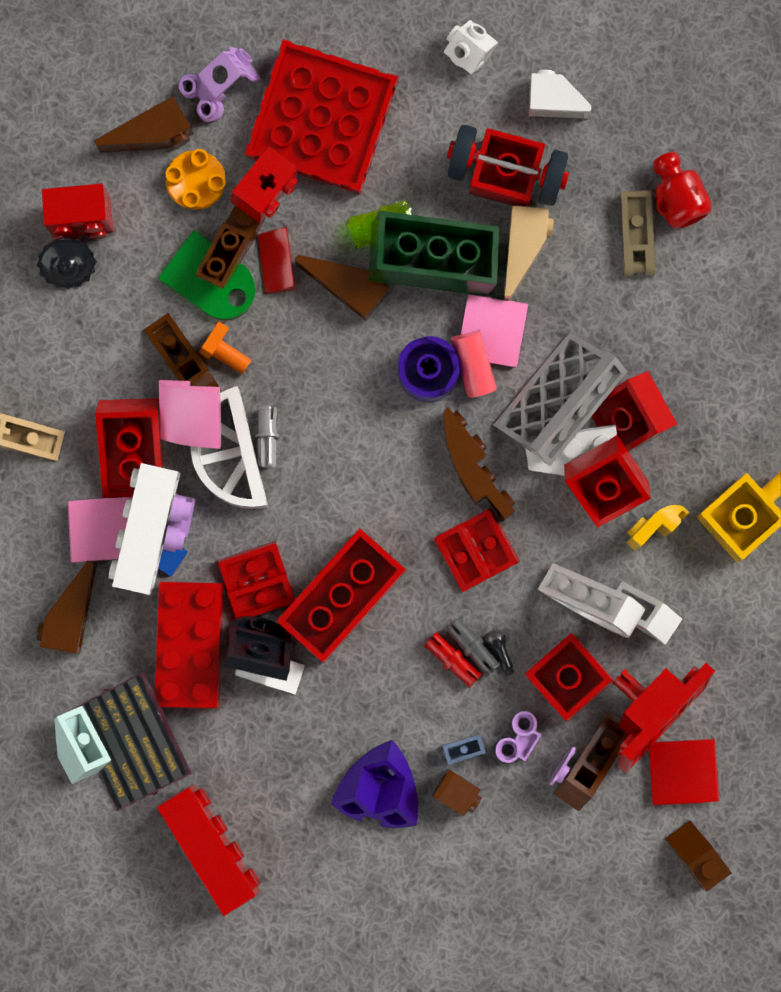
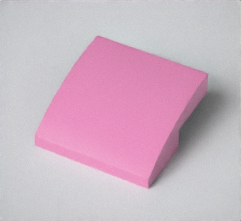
[461,294,528,367]
[159,380,221,449]
[67,497,133,563]

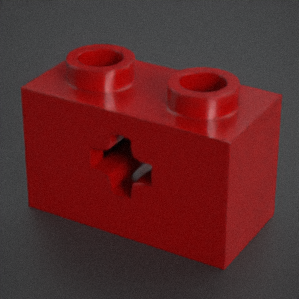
[231,146,299,224]

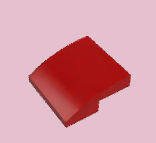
[434,508,520,592]
[217,541,295,618]
[649,739,720,805]

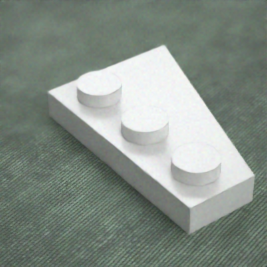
[525,425,617,476]

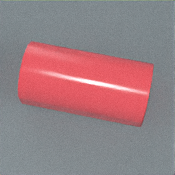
[450,329,497,398]

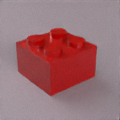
[41,183,114,239]
[564,435,651,528]
[525,633,614,722]

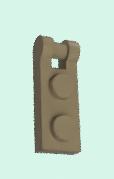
[620,190,655,277]

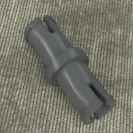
[445,618,501,677]

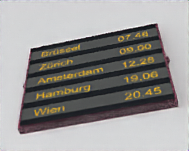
[70,672,192,811]

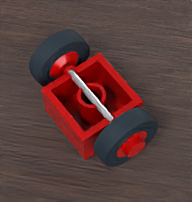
[447,125,569,207]

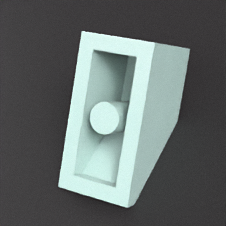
[54,706,111,784]

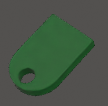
[158,230,256,320]

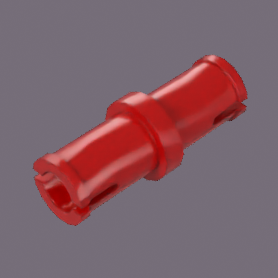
[424,632,482,688]

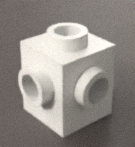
[444,20,498,75]

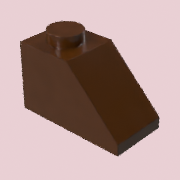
[432,768,482,816]
[665,820,732,892]

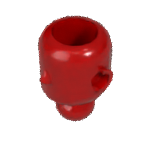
[653,151,712,229]

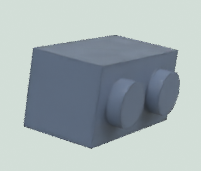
[442,734,485,765]

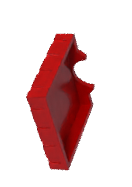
[245,39,399,195]

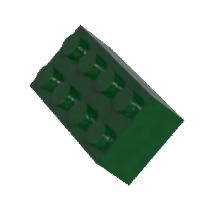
[368,211,499,296]

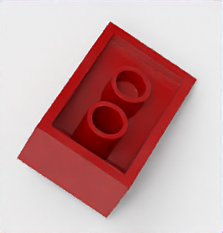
[95,398,163,499]

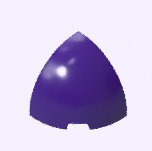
[331,740,418,828]

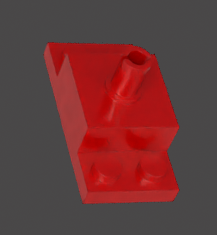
[612,663,715,774]

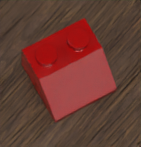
[592,371,678,451]

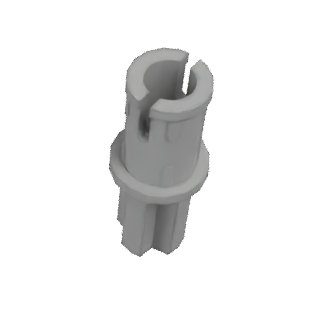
[255,406,279,469]

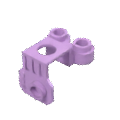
[179,47,261,122]
[163,493,195,552]
[495,711,576,786]

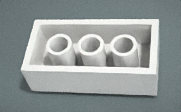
[108,463,180,595]

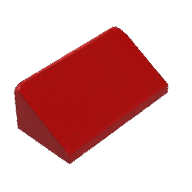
[258,227,295,294]

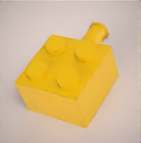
[696,471,781,563]

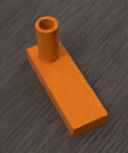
[198,322,252,375]

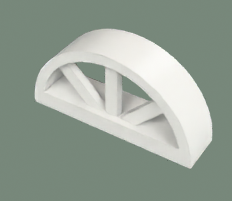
[191,386,268,509]
[538,563,645,638]

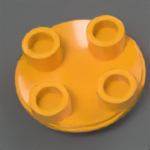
[165,149,226,210]

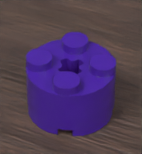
[398,336,460,402]

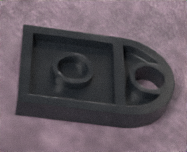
[225,616,291,681]

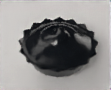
[36,237,97,290]

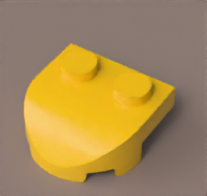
[626,505,689,551]

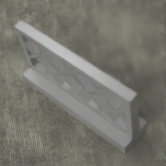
[493,332,627,466]

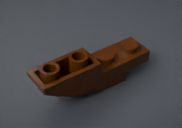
[195,184,272,289]
[443,407,515,521]

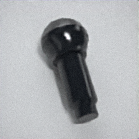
[485,630,514,676]

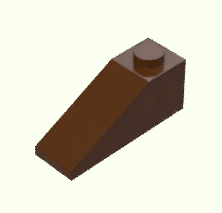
[94,96,193,153]
[294,255,389,321]
[143,313,222,391]
[37,560,97,654]
[553,712,629,811]

